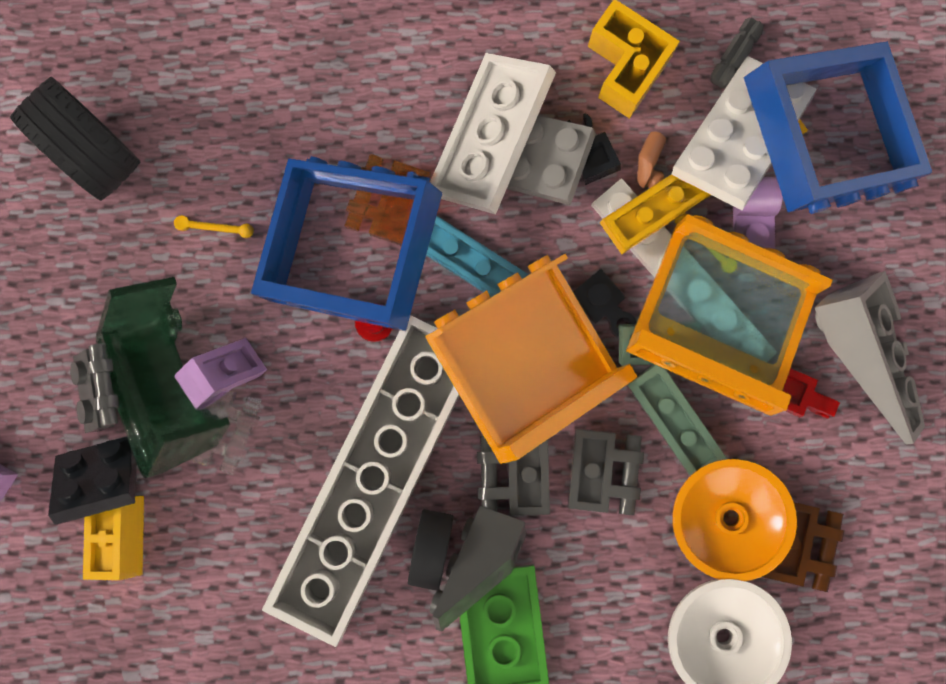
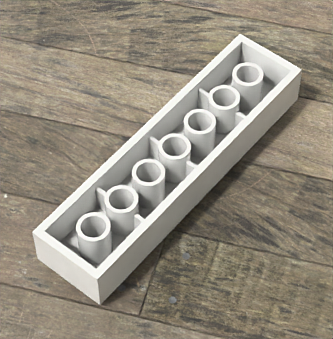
[262,315,460,647]

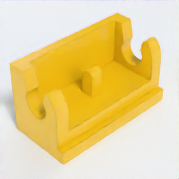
[83,496,144,580]

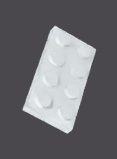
[430,53,556,214]
[672,56,817,210]

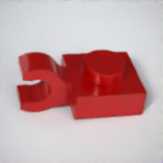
[782,368,840,419]

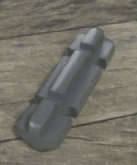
[710,17,764,89]

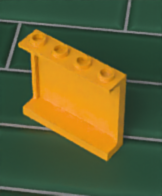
[425,254,638,464]

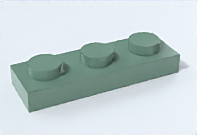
[627,364,727,476]

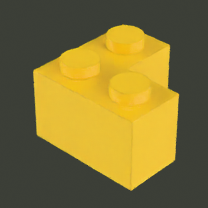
[588,0,680,119]

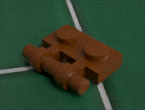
[762,502,845,592]

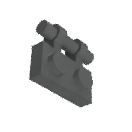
[70,344,120,433]
[567,429,644,515]
[477,436,550,515]

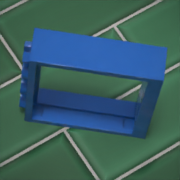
[743,41,933,214]
[251,156,443,332]

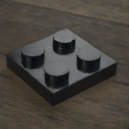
[48,435,138,525]

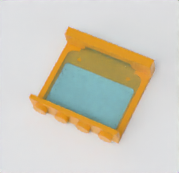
[626,214,833,416]

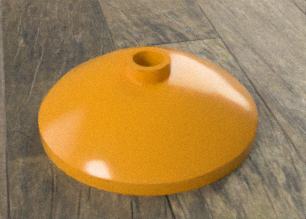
[672,459,797,581]

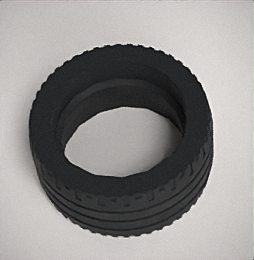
[10,77,141,201]

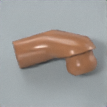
[637,132,666,189]

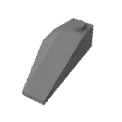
[815,271,925,444]

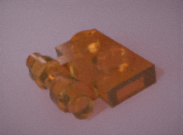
[344,154,431,246]

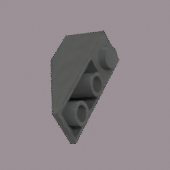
[430,506,526,632]

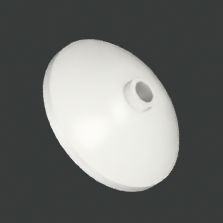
[668,579,792,684]

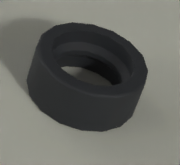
[407,509,454,591]

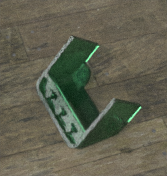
[96,277,230,478]

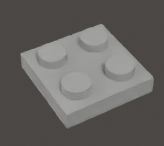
[507,115,596,205]

